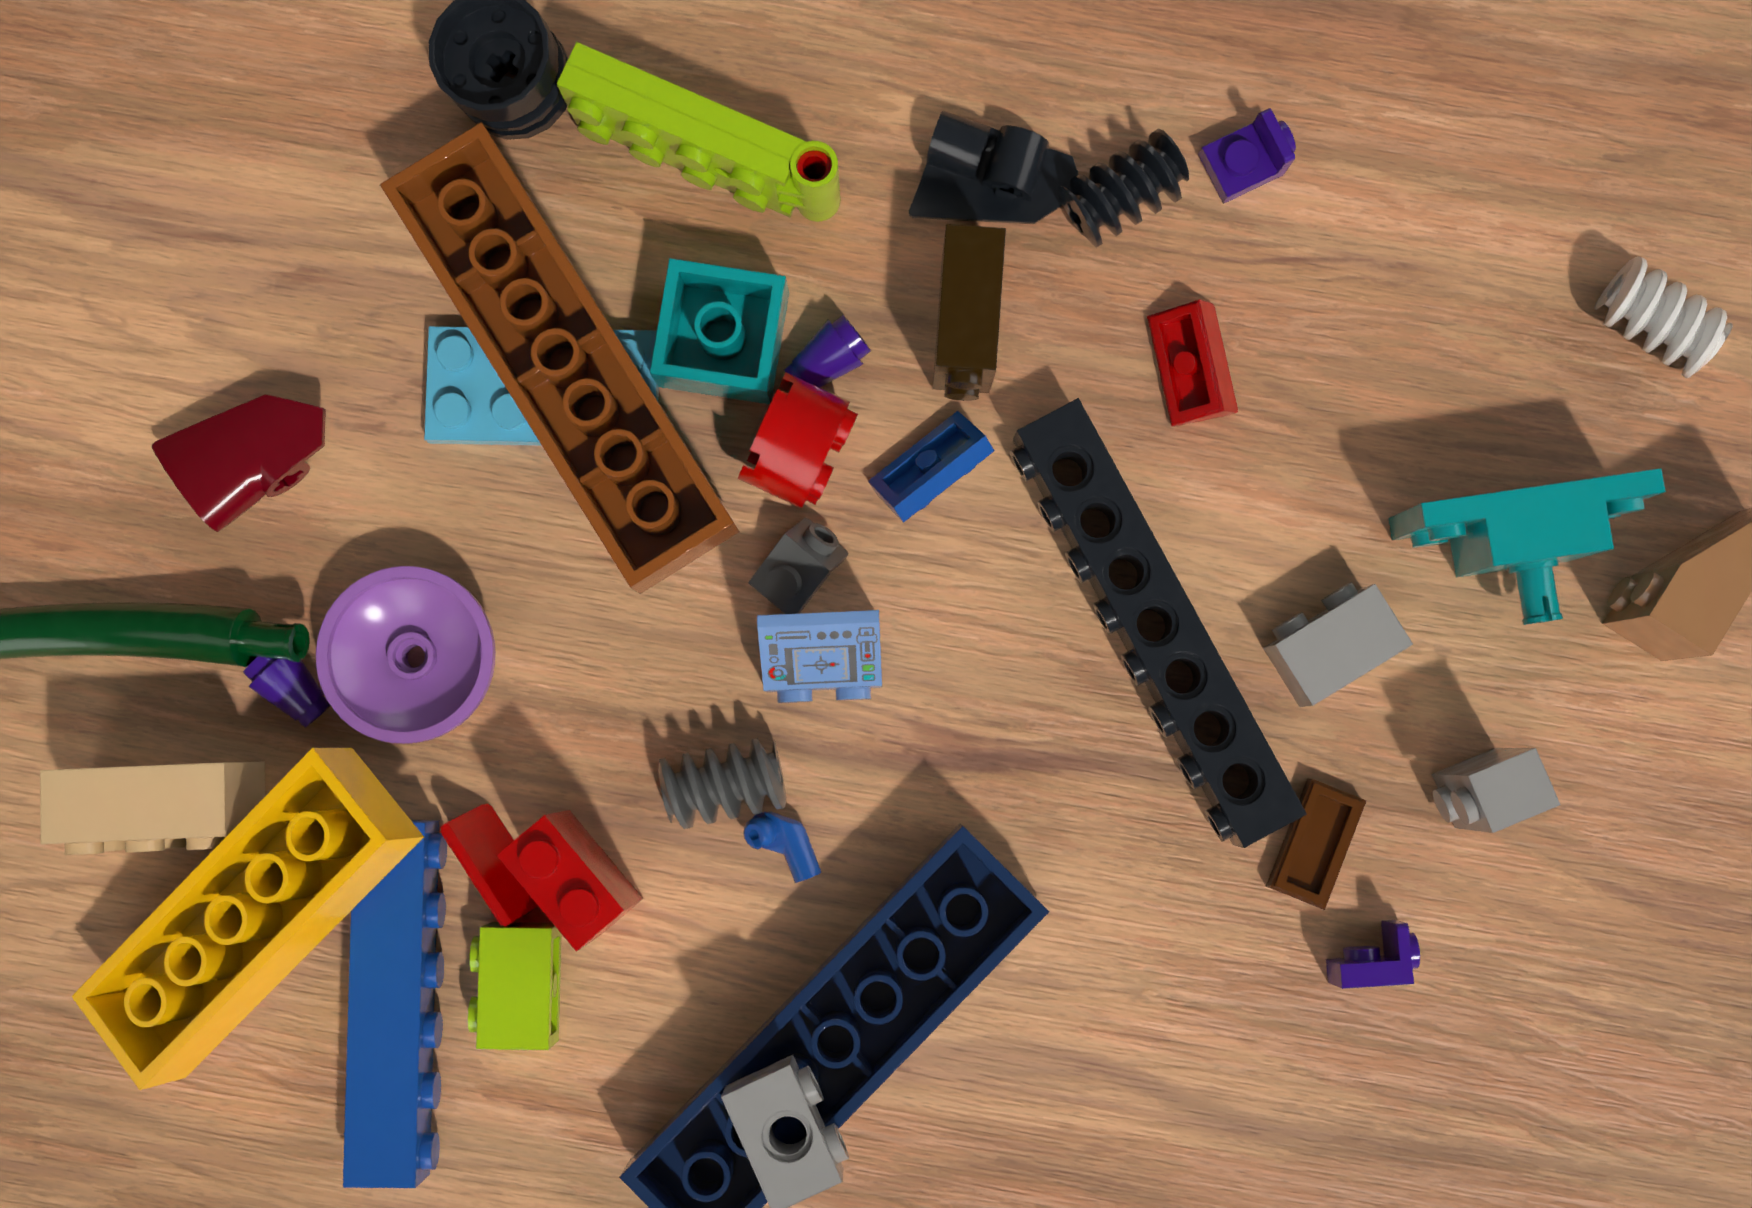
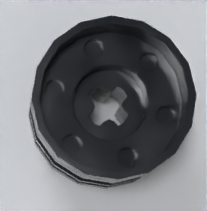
[428,0,569,140]

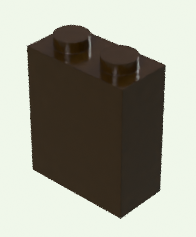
[933,224,1006,401]

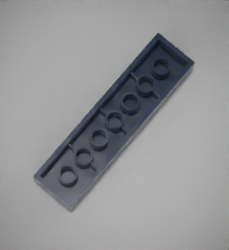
[619,823,1049,1208]

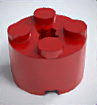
[738,372,858,508]

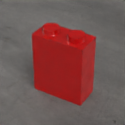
[496,810,644,952]

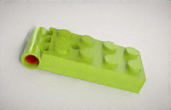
[557,42,841,222]

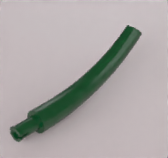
[0,603,310,667]

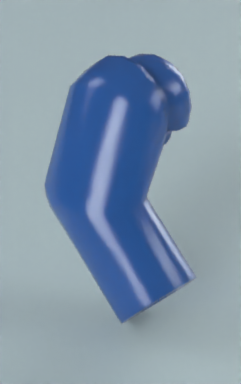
[743,811,822,883]

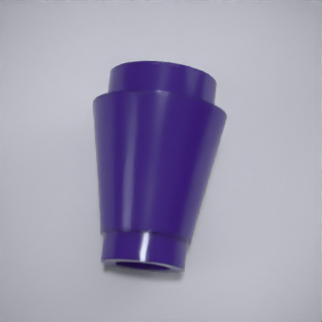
[784,315,871,388]
[243,657,331,728]

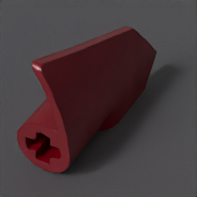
[151,394,326,532]

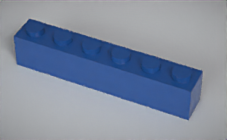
[343,820,447,1188]

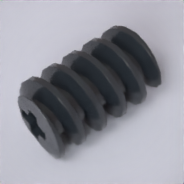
[1059,129,1189,248]

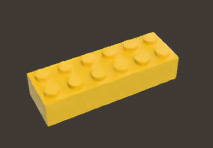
[71,748,424,1090]

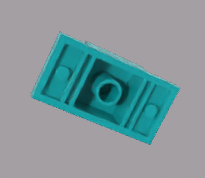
[1388,468,1666,625]

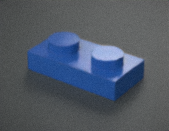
[868,411,995,523]

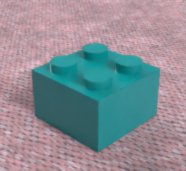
[650,258,789,405]

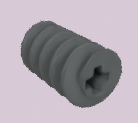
[658,738,787,829]

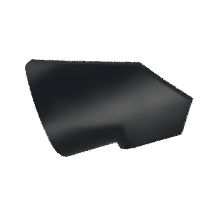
[909,111,1079,224]

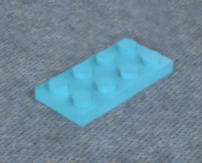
[424,326,659,446]

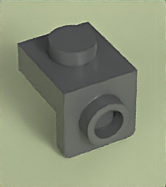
[748,518,849,614]

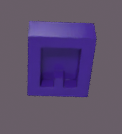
[1198,108,1296,204]
[1326,920,1420,989]

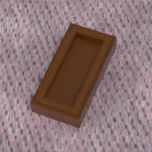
[1266,778,1366,910]

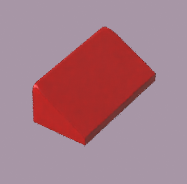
[1147,299,1238,427]
[440,804,539,927]

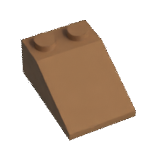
[1602,508,1752,661]

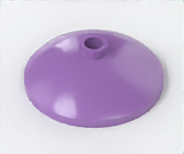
[316,566,496,744]

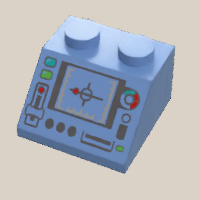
[757,610,882,703]

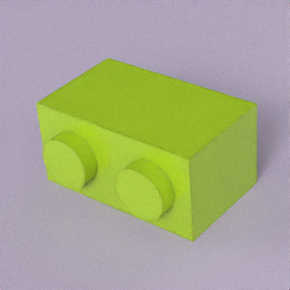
[468,922,562,1050]

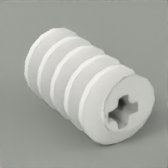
[1595,256,1733,378]

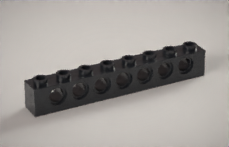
[1010,398,1307,848]

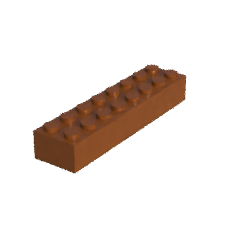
[380,122,740,594]

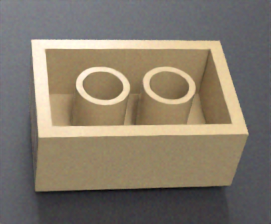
[40,762,265,855]

